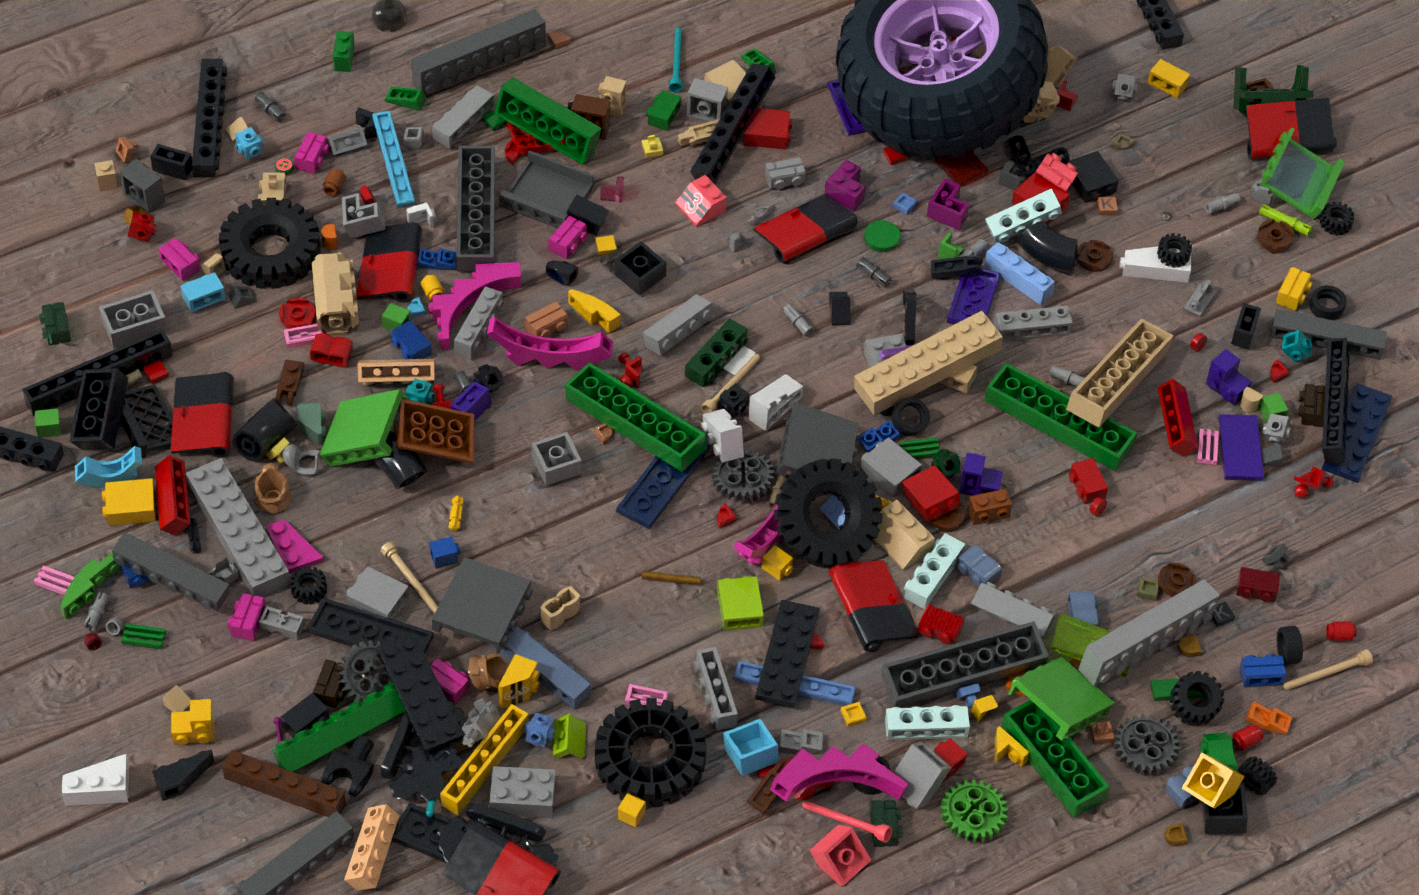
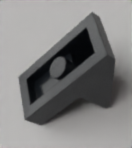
[355,108,377,139]
[829,291,850,326]

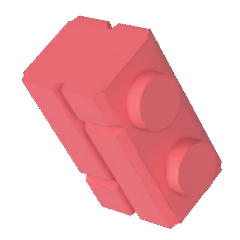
[1036,153,1079,191]

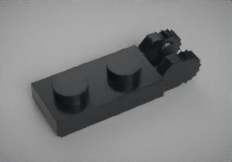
[931,256,983,279]

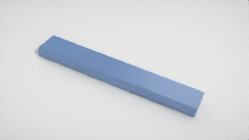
[733,660,856,706]

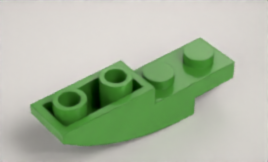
[61,553,121,619]

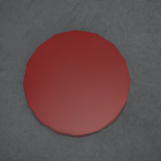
[279,298,317,329]

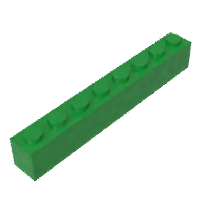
[272,683,405,772]

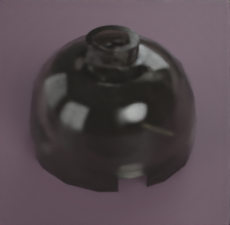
[372,0,407,32]

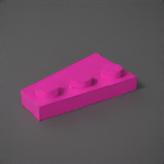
[266,519,324,574]

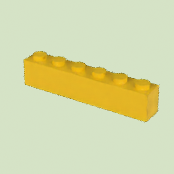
[440,704,529,815]

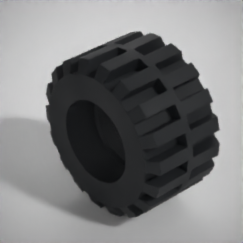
[1169,671,1224,726]

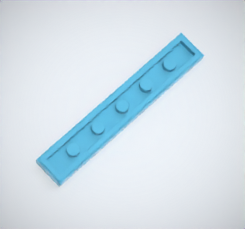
[372,111,415,208]

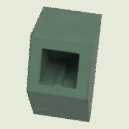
[297,403,326,445]

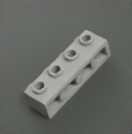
[432,85,494,149]
[454,287,504,360]
[643,294,714,356]
[993,306,1073,342]
[971,582,1055,639]
[693,647,738,731]

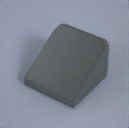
[229,286,256,308]
[1261,444,1282,466]

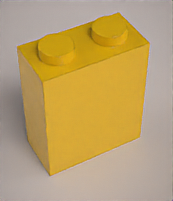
[102,478,156,526]

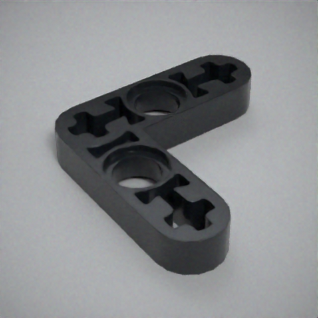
[1009,135,1070,180]
[903,289,916,346]

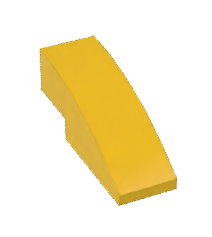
[568,289,621,333]

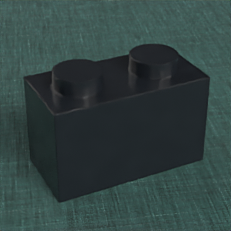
[150,144,192,180]
[566,194,609,236]
[1231,303,1261,349]
[281,693,329,738]

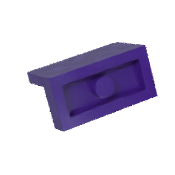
[450,381,492,422]

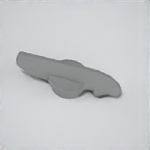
[748,206,776,225]

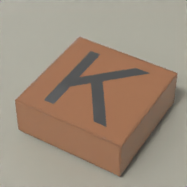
[1097,197,1118,215]

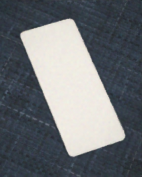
[724,346,755,375]

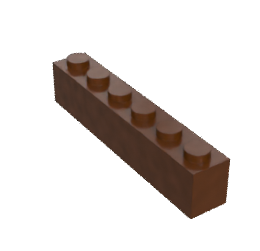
[222,750,346,817]

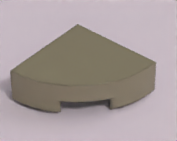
[1111,133,1136,150]

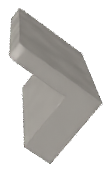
[327,127,367,155]

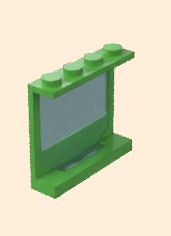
[1260,128,1345,220]

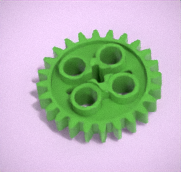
[940,779,1008,843]

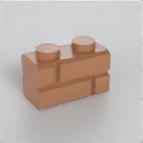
[524,302,568,338]

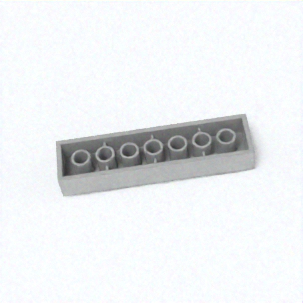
[186,458,290,597]
[1078,579,1220,686]

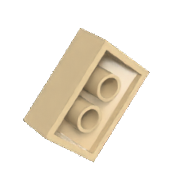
[873,500,935,571]

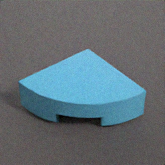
[407,297,426,319]

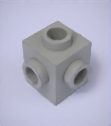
[1111,73,1137,100]
[1263,414,1292,445]

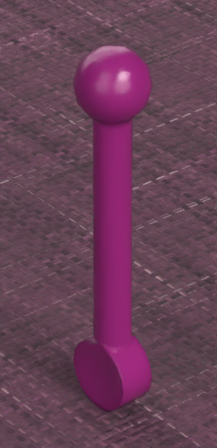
[273,717,282,743]

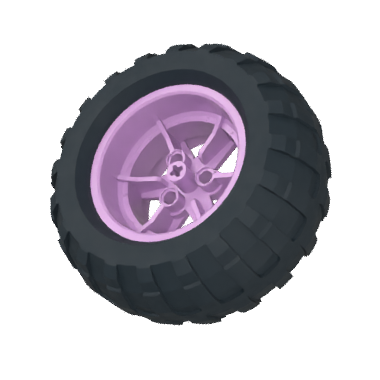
[836,0,1048,159]

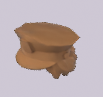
[254,463,293,515]
[468,653,510,693]

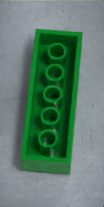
[494,77,602,165]
[1001,700,1110,818]

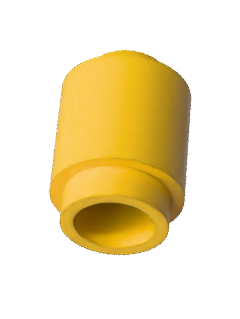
[421,275,444,302]

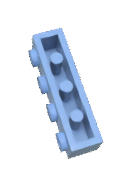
[984,242,1055,306]

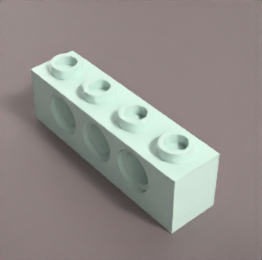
[985,189,1062,243]
[904,533,965,609]
[885,705,970,740]

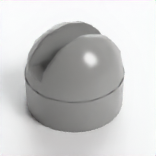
[106,618,124,635]

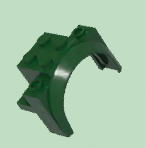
[1233,65,1314,113]

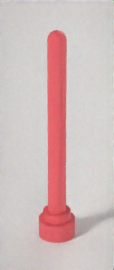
[802,801,892,843]

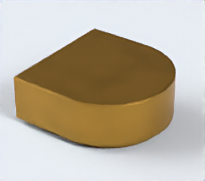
[1178,635,1201,657]
[1164,823,1188,846]

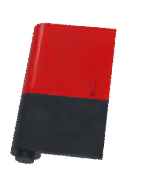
[1246,98,1337,159]
[753,194,858,263]
[356,222,422,303]
[170,372,234,458]
[829,560,919,652]
[442,820,561,895]

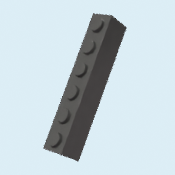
[1270,309,1387,360]
[112,532,230,611]
[237,811,354,895]

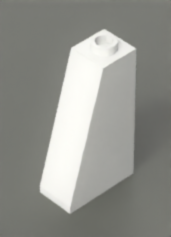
[1119,243,1191,283]

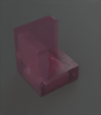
[600,176,624,203]

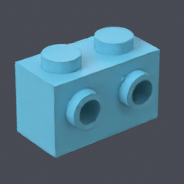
[180,272,225,313]

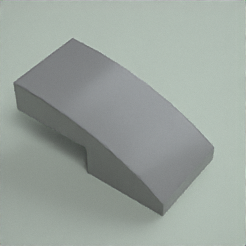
[778,729,823,753]

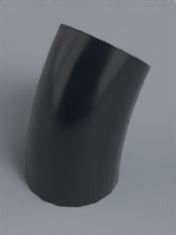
[1018,221,1078,273]
[233,398,297,461]
[370,430,427,489]

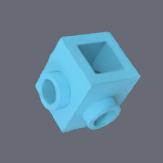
[235,127,264,159]

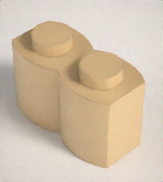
[541,586,580,630]

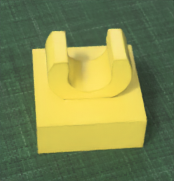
[641,135,663,158]
[266,438,289,463]

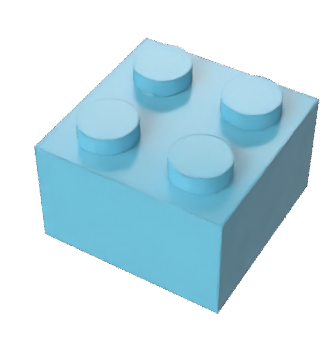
[723,719,779,776]

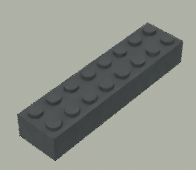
[411,9,546,95]
[457,146,495,271]
[881,621,1049,708]

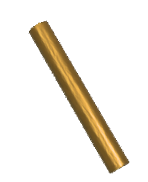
[641,571,701,585]

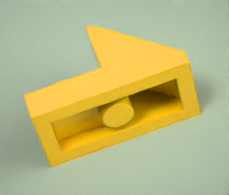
[995,726,1029,767]

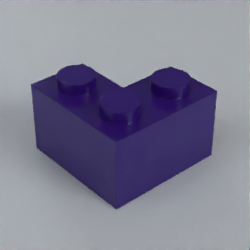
[1206,349,1252,406]
[959,453,1003,496]

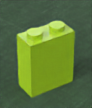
[717,576,764,631]

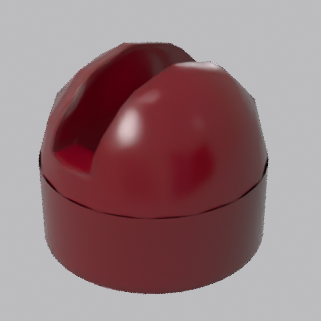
[84,633,102,651]

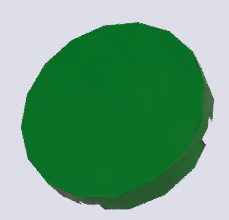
[864,220,900,252]

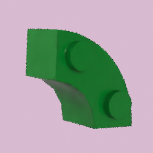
[1200,732,1238,772]

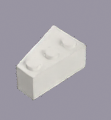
[749,374,803,431]
[701,409,744,462]
[62,754,129,806]

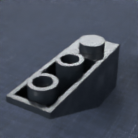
[152,749,214,801]

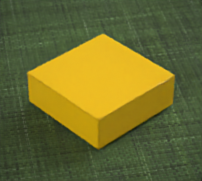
[595,235,617,255]
[840,702,867,727]

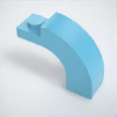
[75,446,142,487]

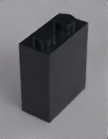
[1066,151,1119,203]

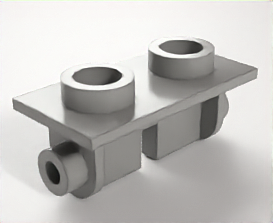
[1184,280,1216,316]

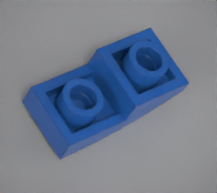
[417,248,457,270]
[858,421,901,452]

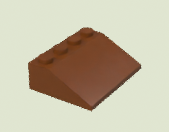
[393,399,474,463]

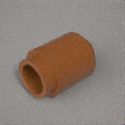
[323,169,346,196]

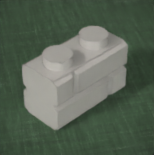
[764,157,806,189]

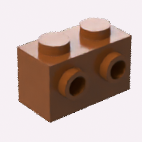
[967,489,1012,525]

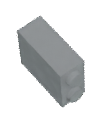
[860,438,922,497]
[346,566,409,619]
[893,742,952,809]

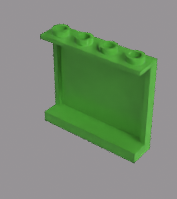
[320,389,409,467]
[1008,656,1114,741]

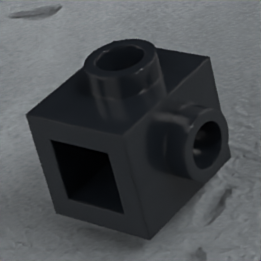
[473,364,504,393]
[719,383,749,418]

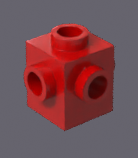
[127,212,157,242]

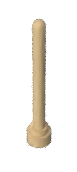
[700,354,760,414]
[380,541,439,614]
[1283,649,1373,690]

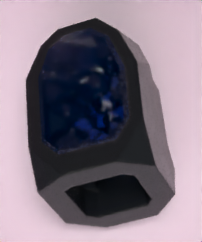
[546,260,578,286]

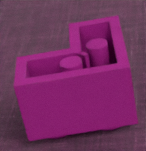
[825,159,866,211]
[927,178,969,230]

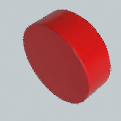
[1190,333,1207,352]
[1089,497,1107,517]

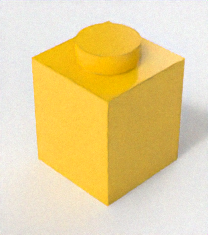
[761,545,793,581]

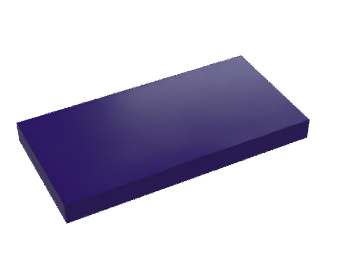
[827,81,867,136]
[947,269,1000,325]
[1218,414,1264,481]

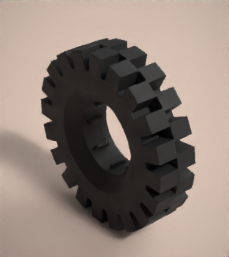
[219,198,321,289]
[774,458,883,567]
[595,698,706,807]

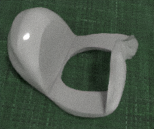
[283,444,321,476]

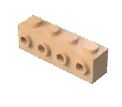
[358,359,435,385]
[344,804,400,891]

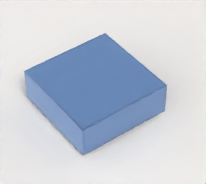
[892,192,918,215]

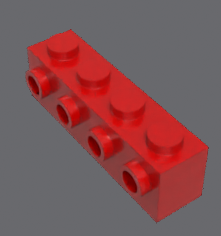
[1157,379,1198,457]
[155,455,190,536]

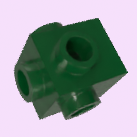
[931,449,961,478]

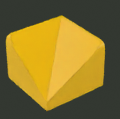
[972,695,998,722]

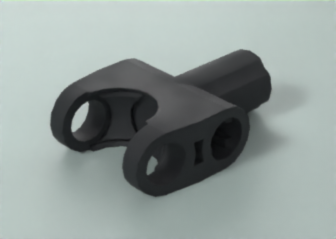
[322,735,374,797]

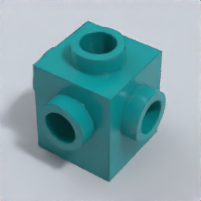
[1282,330,1312,362]
[405,379,435,404]

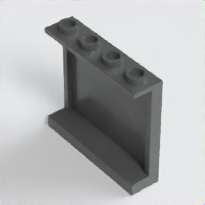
[499,151,594,229]
[776,402,860,476]
[432,557,533,654]

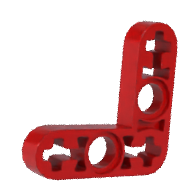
[507,121,566,155]

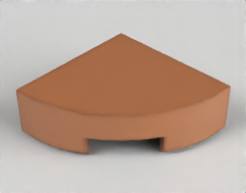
[548,32,571,49]
[593,424,613,445]

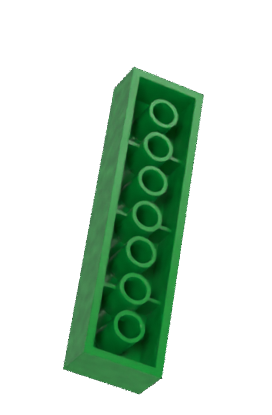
[564,362,707,472]
[984,363,1137,471]

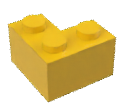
[171,699,215,745]

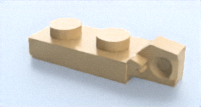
[677,119,720,146]

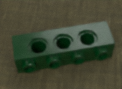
[685,318,748,387]

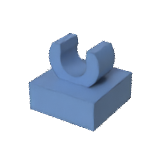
[955,684,981,708]

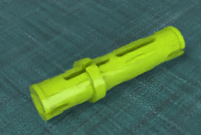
[1259,204,1313,237]

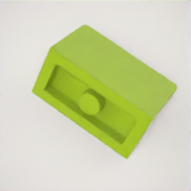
[553,714,586,759]

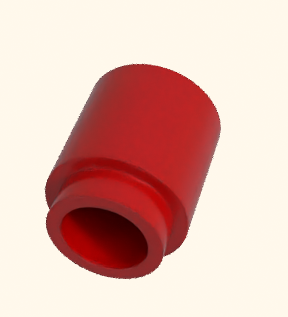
[1326,621,1357,641]
[1232,725,1264,751]

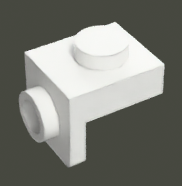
[406,203,436,228]

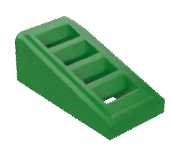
[741,48,776,74]
[385,87,426,110]

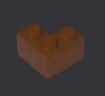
[571,94,611,140]

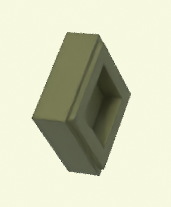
[1136,577,1159,601]

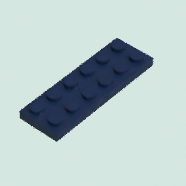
[1322,383,1392,483]
[616,443,710,529]

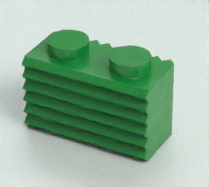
[332,31,355,72]
[646,90,682,131]

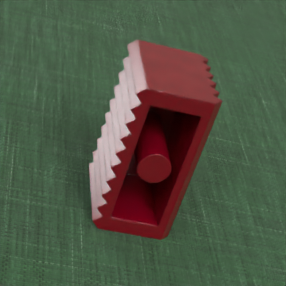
[1236,567,1280,602]

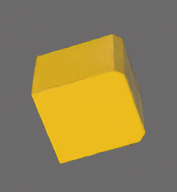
[618,793,646,828]

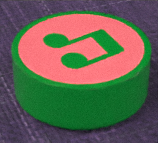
[275,158,294,175]

